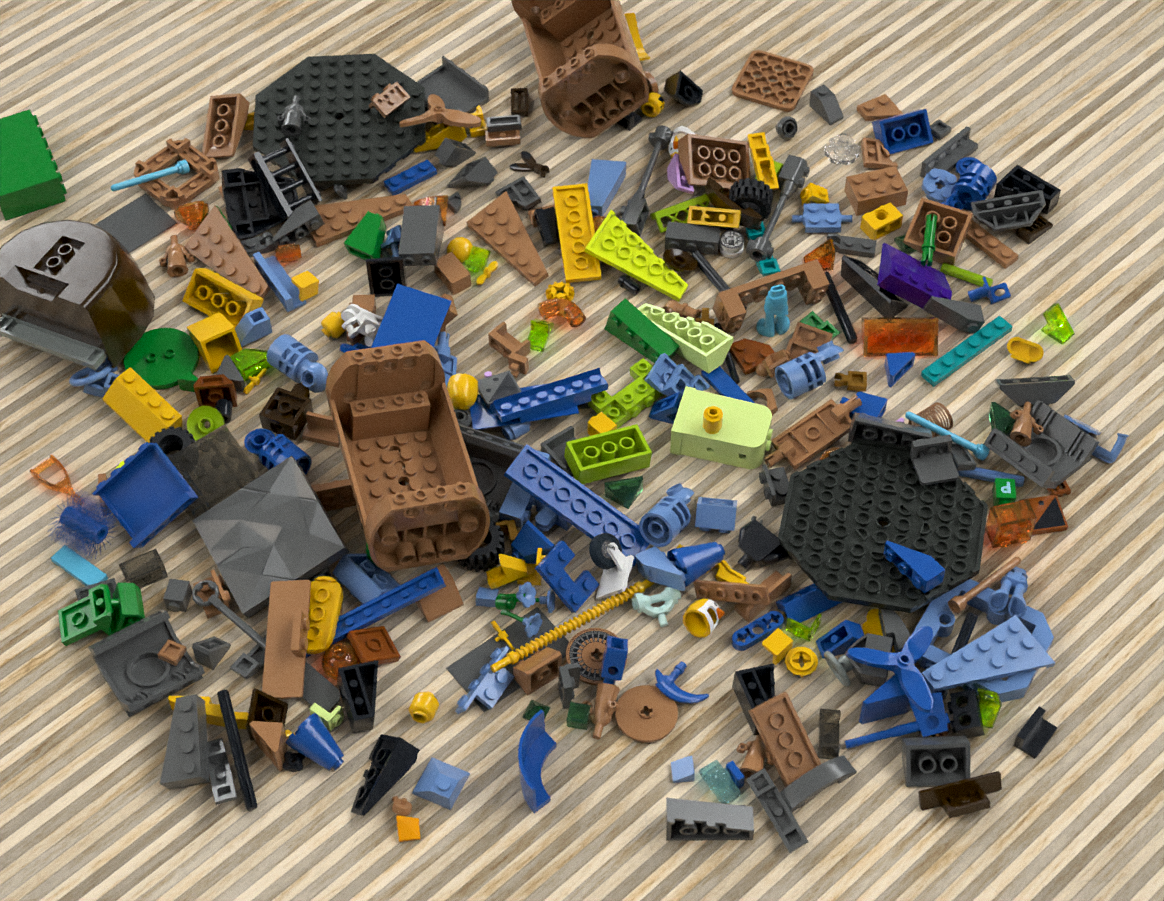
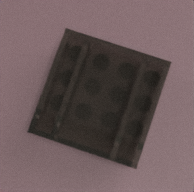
[169,424,260,523]

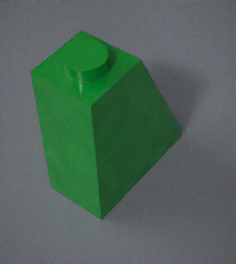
[344,211,387,261]

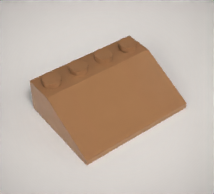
[678,134,751,190]

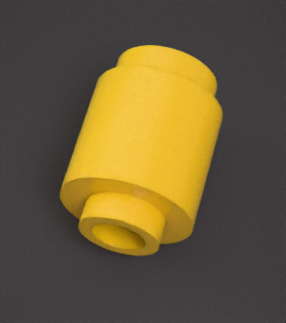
[703,406,723,434]

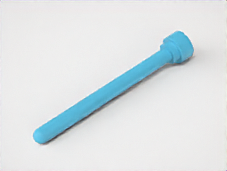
[111,160,190,191]
[905,411,990,461]

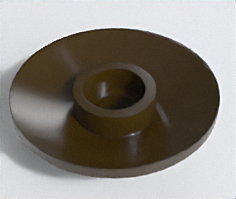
[663,248,697,272]

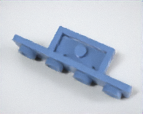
[455,646,514,714]

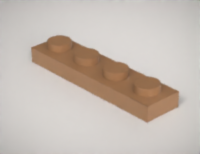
[966,220,1019,269]

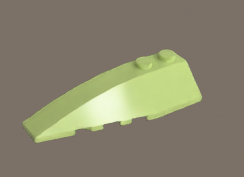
[637,303,734,373]

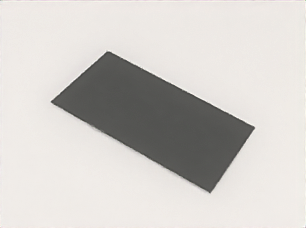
[95,193,177,253]
[446,607,569,712]

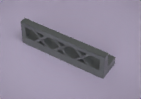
[920,126,978,178]

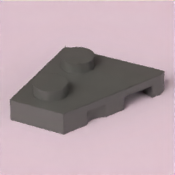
[495,176,541,211]

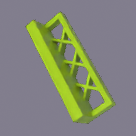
[650,194,710,233]

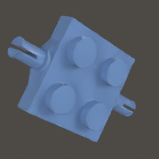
[792,203,852,233]

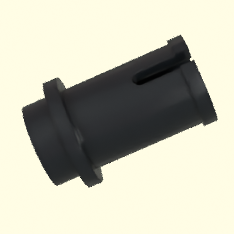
[618,274,641,296]

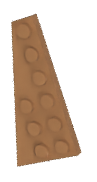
[466,191,548,287]
[309,194,413,247]
[184,206,271,299]

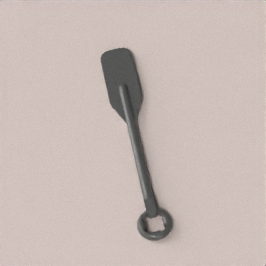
[192,580,341,712]

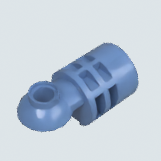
[267,334,328,393]
[775,341,844,399]
[639,483,694,547]

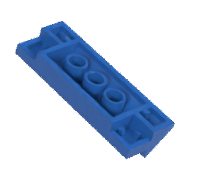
[490,368,608,423]

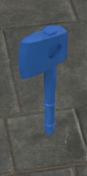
[845,692,950,749]

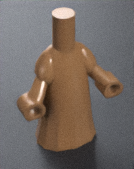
[159,235,195,277]
[1010,402,1044,447]
[582,683,620,739]
[736,735,774,779]

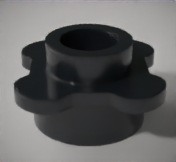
[282,751,305,772]

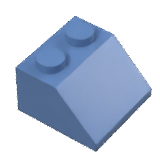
[695,497,737,533]

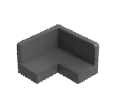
[541,426,576,477]

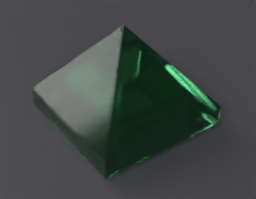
[522,699,550,721]

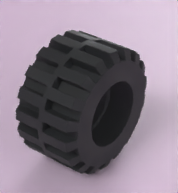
[728,178,773,221]
[149,427,199,475]
[458,521,505,572]

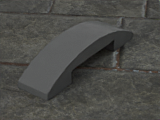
[230,634,267,679]
[207,738,237,805]
[780,755,857,812]
[746,768,809,853]

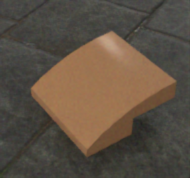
[786,322,833,363]

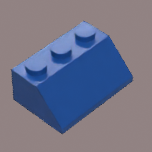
[872,109,933,154]

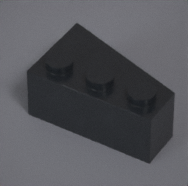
[994,164,1061,214]

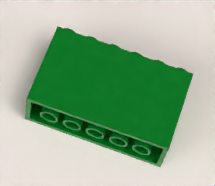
[0,109,67,221]

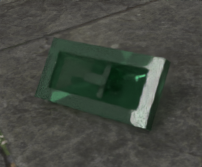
[604,476,643,509]

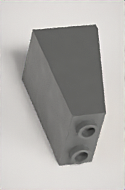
[398,205,444,266]

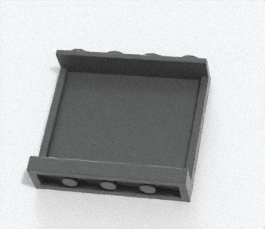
[417,56,489,125]

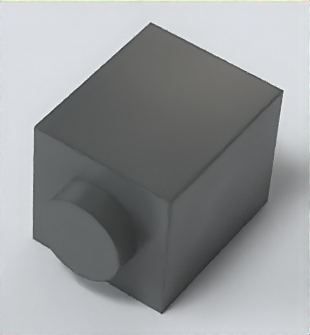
[163,579,192,612]

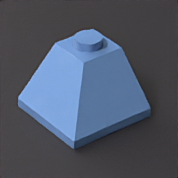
[412,757,470,810]

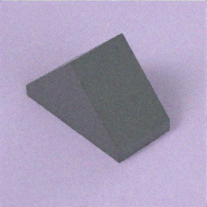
[216,355,246,392]
[192,636,231,670]

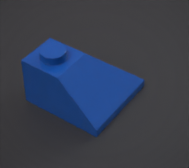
[511,520,555,564]

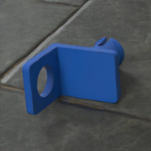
[967,277,1011,304]

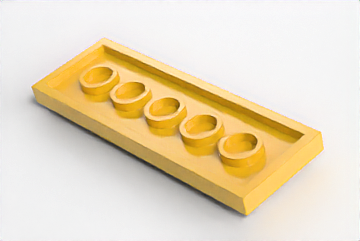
[552,183,602,283]

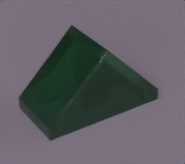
[989,402,1016,435]

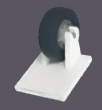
[589,533,634,600]

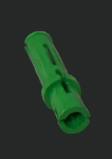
[921,214,938,267]

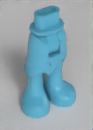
[756,285,790,337]

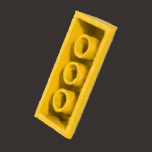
[182,268,264,328]
[102,367,183,443]

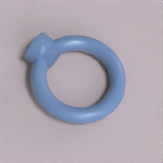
[69,359,118,387]

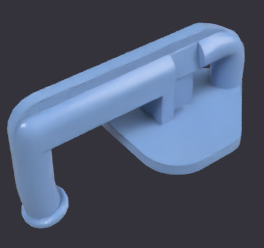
[1064,414,1129,463]

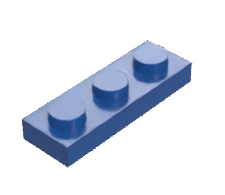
[384,159,437,196]

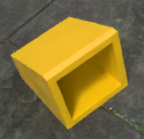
[187,312,245,373]

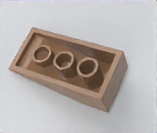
[202,93,250,158]

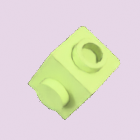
[309,703,344,732]

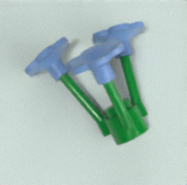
[495,582,555,638]

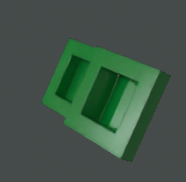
[800,311,840,340]

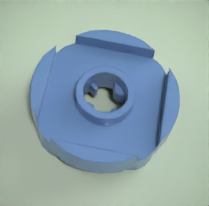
[922,168,957,203]

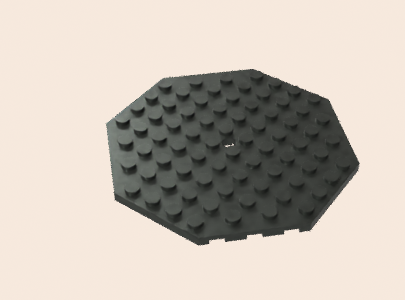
[253,54,426,186]
[778,439,988,613]

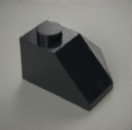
[663,70,703,105]

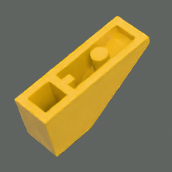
[414,123,467,152]
[687,206,741,228]

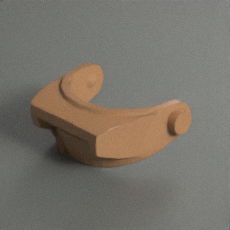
[746,388,778,416]

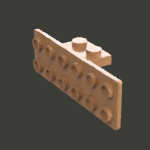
[262,580,311,699]

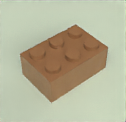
[845,166,908,216]

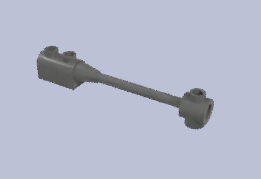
[619,125,674,237]
[746,155,810,262]

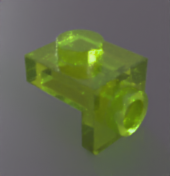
[464,246,491,273]

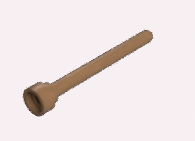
[948,557,1021,614]

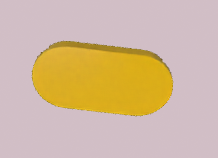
[306,576,343,654]

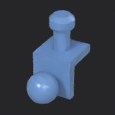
[381,225,401,257]

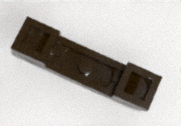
[705,177,762,230]

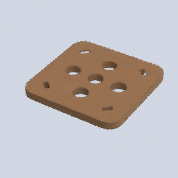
[732,50,814,112]

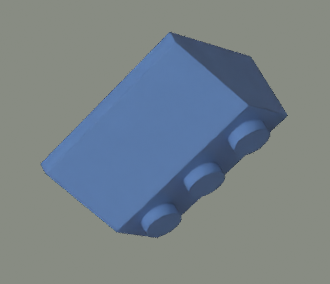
[332,553,400,605]

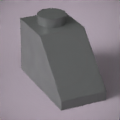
[809,84,844,125]
[435,138,476,167]

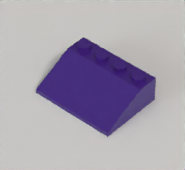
[877,243,952,309]

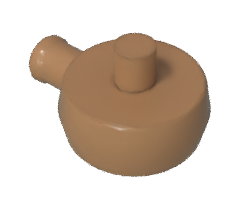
[392,796,412,816]

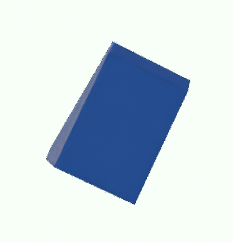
[884,352,915,387]

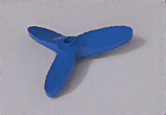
[846,626,933,713]

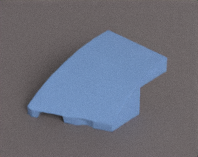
[645,353,710,396]

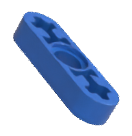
[732,611,784,651]

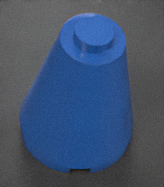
[667,542,725,587]
[285,713,344,771]

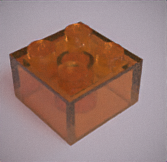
[985,499,1037,548]

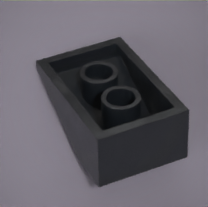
[366,257,407,297]

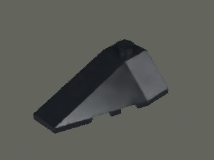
[351,734,420,816]

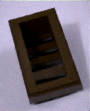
[1016,215,1053,244]

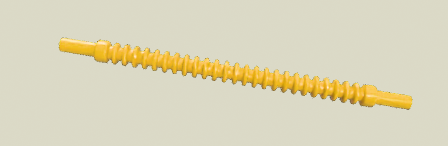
[490,580,655,673]

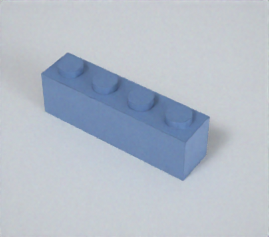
[499,450,551,528]

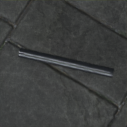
[714,323,740,384]

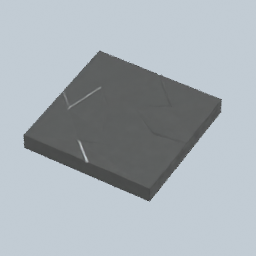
[193,456,349,618]

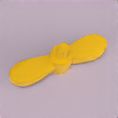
[476,261,498,285]
[243,368,267,394]
[491,621,515,650]

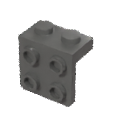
[910,435,959,486]

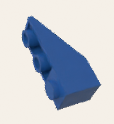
[884,541,945,594]

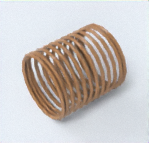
[908,402,953,438]

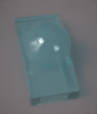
[699,760,741,804]

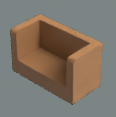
[434,252,471,295]
[488,322,531,359]

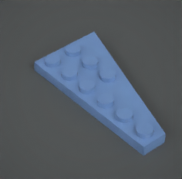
[921,615,1055,692]

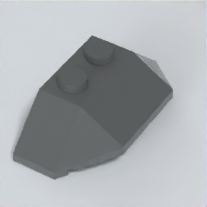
[971,190,1046,232]
[995,375,1075,407]

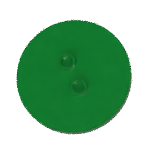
[124,328,199,390]

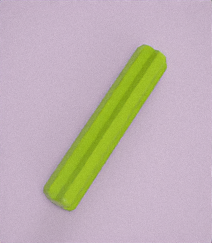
[940,263,993,288]

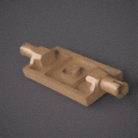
[763,395,862,470]

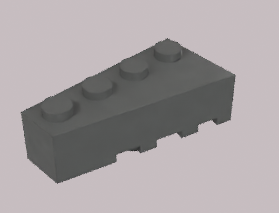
[160,694,210,789]

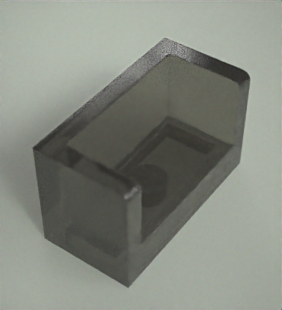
[119,549,168,589]
[817,709,841,759]

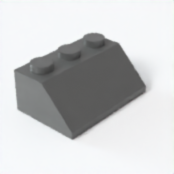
[902,736,970,787]

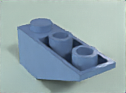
[635,546,686,591]

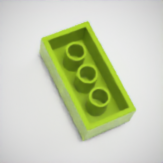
[564,424,652,484]

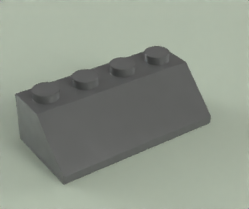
[848,412,932,447]

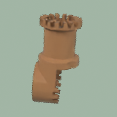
[663,299,702,321]

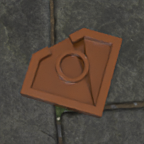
[729,338,775,375]

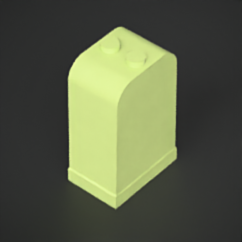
[670,386,773,469]

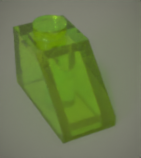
[230,348,273,382]

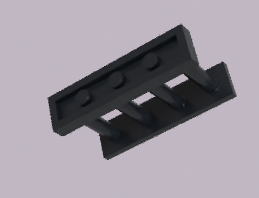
[248,138,322,221]

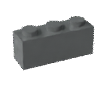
[665,222,721,255]

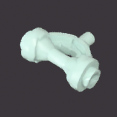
[631,587,681,627]

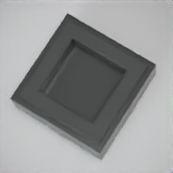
[930,119,952,140]

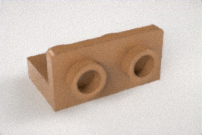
[369,82,410,118]
[193,570,231,619]

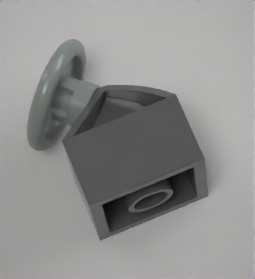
[824,633,893,687]

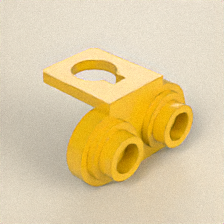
[1007,337,1044,364]

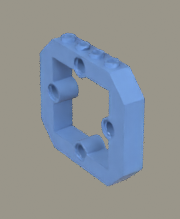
[913,579,1054,704]

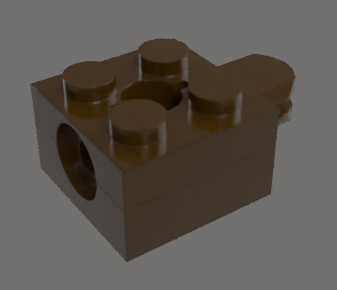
[259,383,313,440]

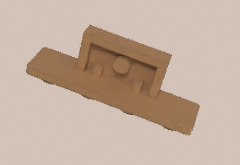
[693,580,770,605]

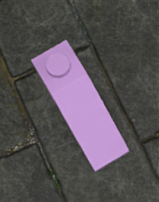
[667,153,694,194]

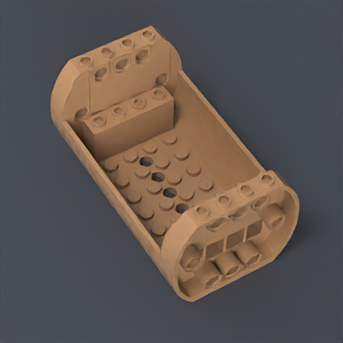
[511,0,649,138]
[326,340,490,572]

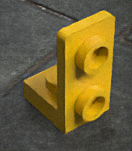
[517,548,546,586]

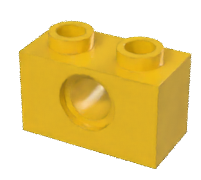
[860,202,903,240]

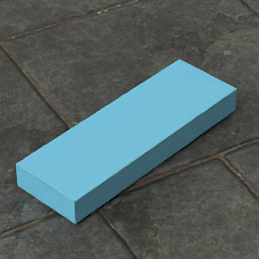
[51,545,108,586]

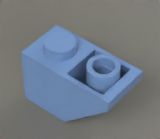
[235,307,273,347]

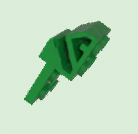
[58,583,145,646]

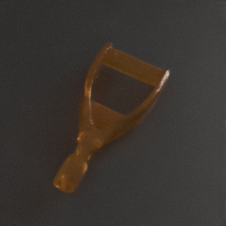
[30,455,84,506]

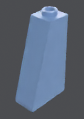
[588,159,626,218]

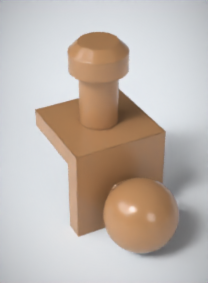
[756,349,791,378]

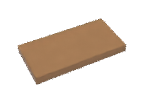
[749,691,821,788]

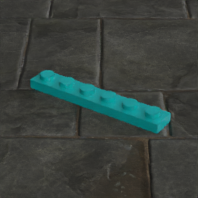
[920,315,1013,387]

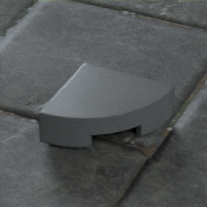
[444,192,462,214]

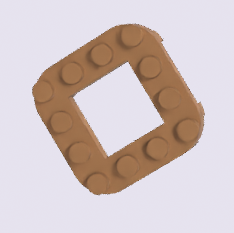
[134,138,220,210]

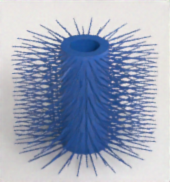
[48,489,120,561]

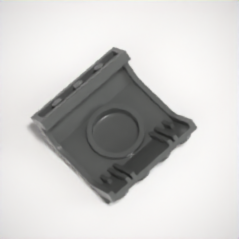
[984,400,1099,489]
[459,424,525,522]
[88,609,205,717]

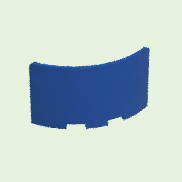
[518,710,557,814]

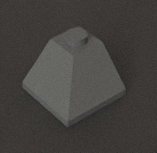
[447,157,498,188]

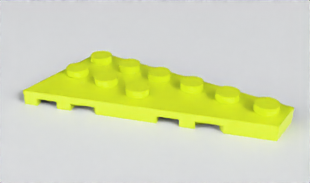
[585,209,688,302]

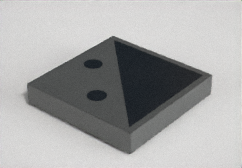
[477,370,522,409]

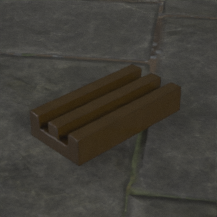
[511,88,528,117]

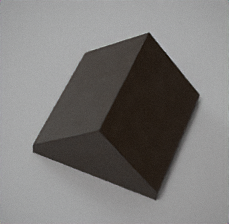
[246,688,288,741]

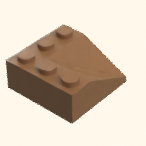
[903,198,973,266]

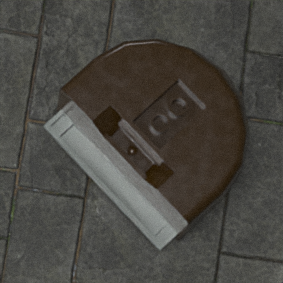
[0,219,155,370]

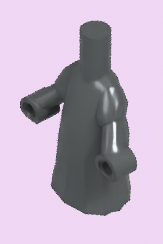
[277,95,311,136]

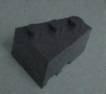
[337,660,378,734]
[732,663,776,736]

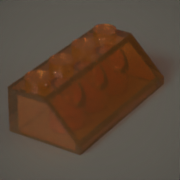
[861,317,939,356]

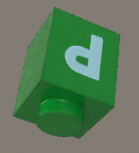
[992,478,1016,510]

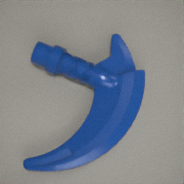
[655,661,709,704]

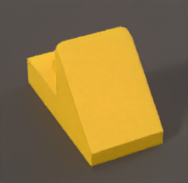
[486,554,528,590]

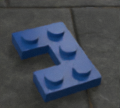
[535,541,600,613]

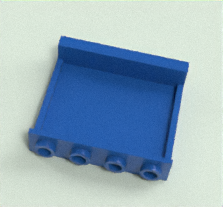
[92,442,199,548]

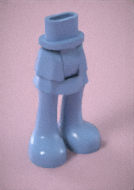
[988,567,1028,618]

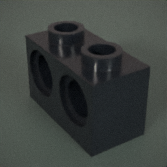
[947,689,985,739]

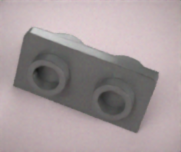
[759,464,789,506]
[558,663,580,709]

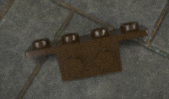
[918,771,1002,818]

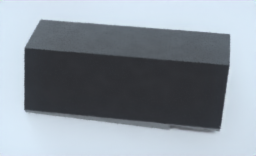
[841,255,908,321]

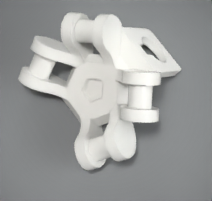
[341,304,383,347]

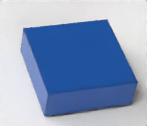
[725,760,745,789]

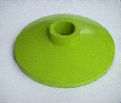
[187,406,224,444]

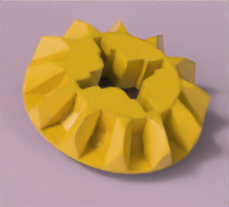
[546,281,575,305]
[785,647,818,677]

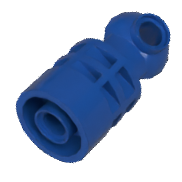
[941,162,997,211]
[244,428,312,475]

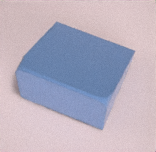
[476,587,499,608]
[671,756,695,783]

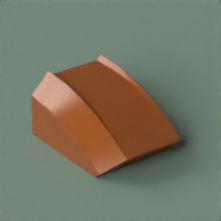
[193,374,237,408]

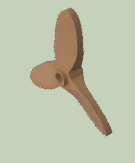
[400,94,481,128]

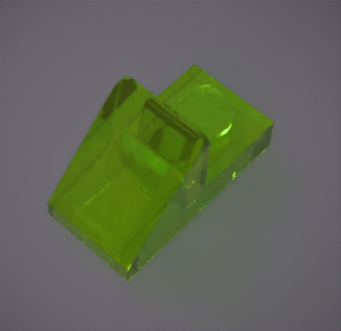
[1041,303,1075,344]
[528,319,554,352]

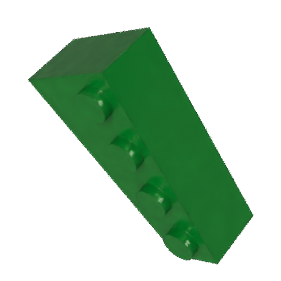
[604,298,680,363]

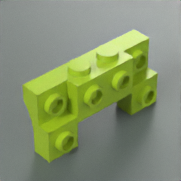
[588,358,664,429]

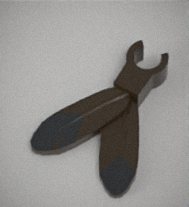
[510,151,549,177]

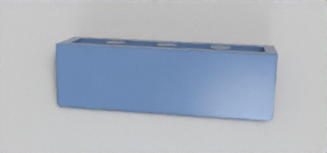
[253,252,307,312]

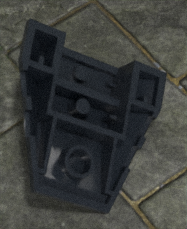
[221,168,300,239]

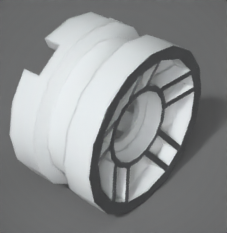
[719,230,744,258]

